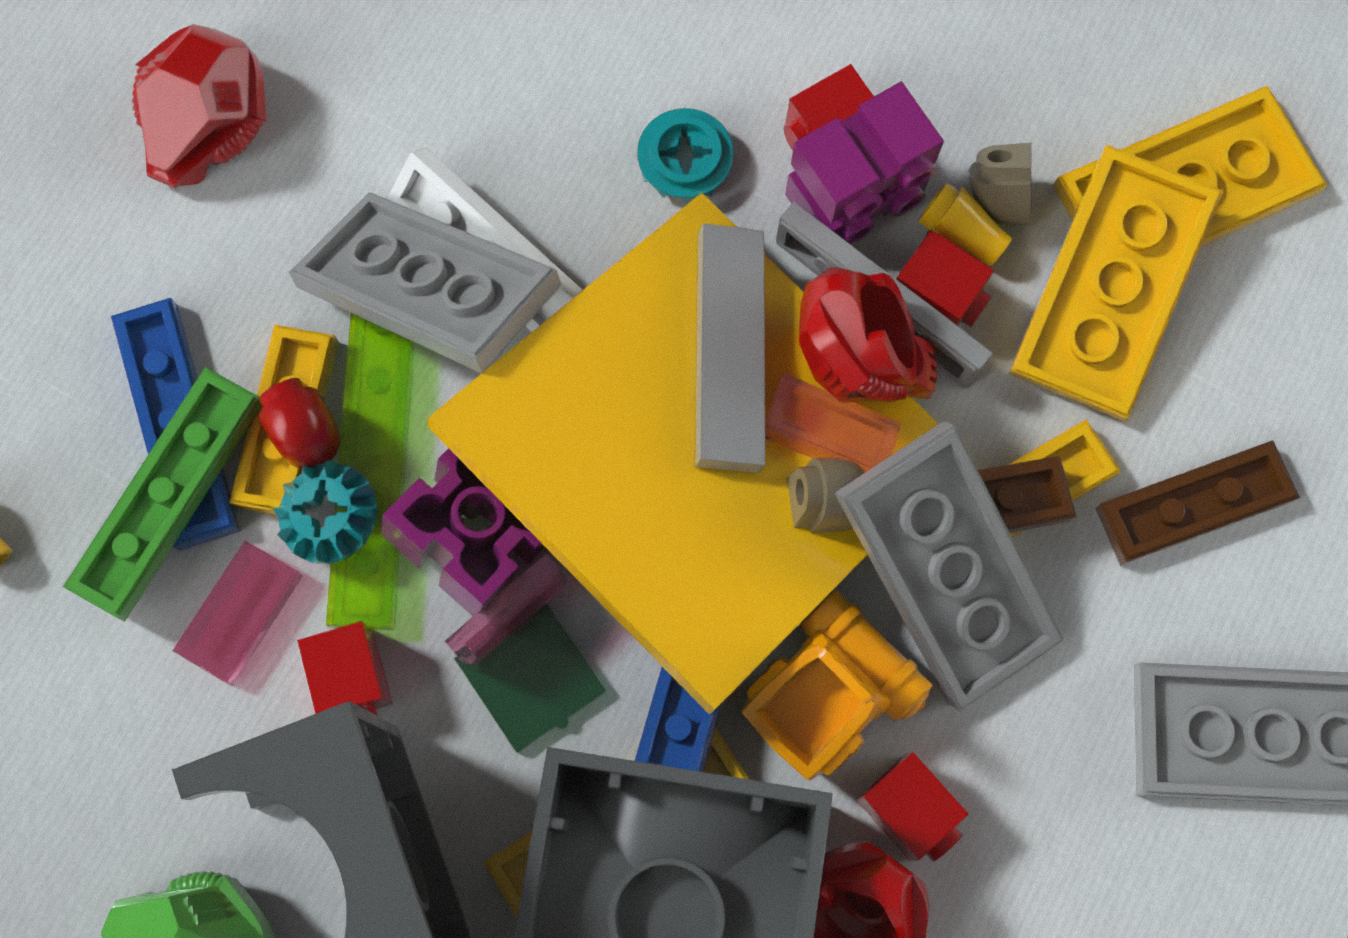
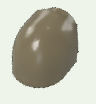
[969,142,1032,225]
[787,458,865,533]

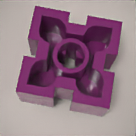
[785,81,944,245]
[381,448,545,620]

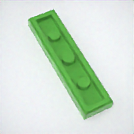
[63,367,262,621]

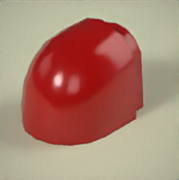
[258,378,341,469]

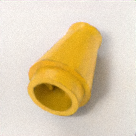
[917,182,1012,267]

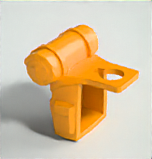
[741,589,933,780]

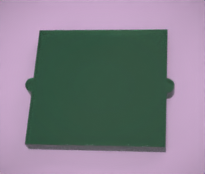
[454,598,606,754]

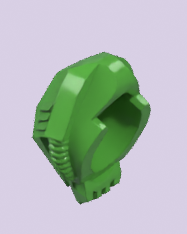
[101,871,275,938]

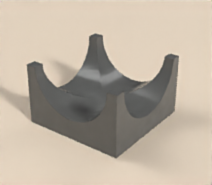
[172,701,472,938]
[513,747,833,938]

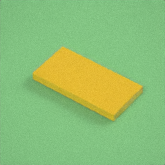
[1053,85,1328,247]
[1008,145,1223,421]

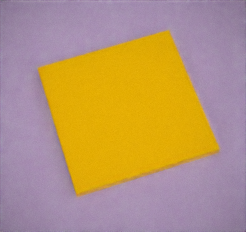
[427,192,938,714]

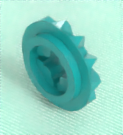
[637,108,733,203]
[273,460,377,564]

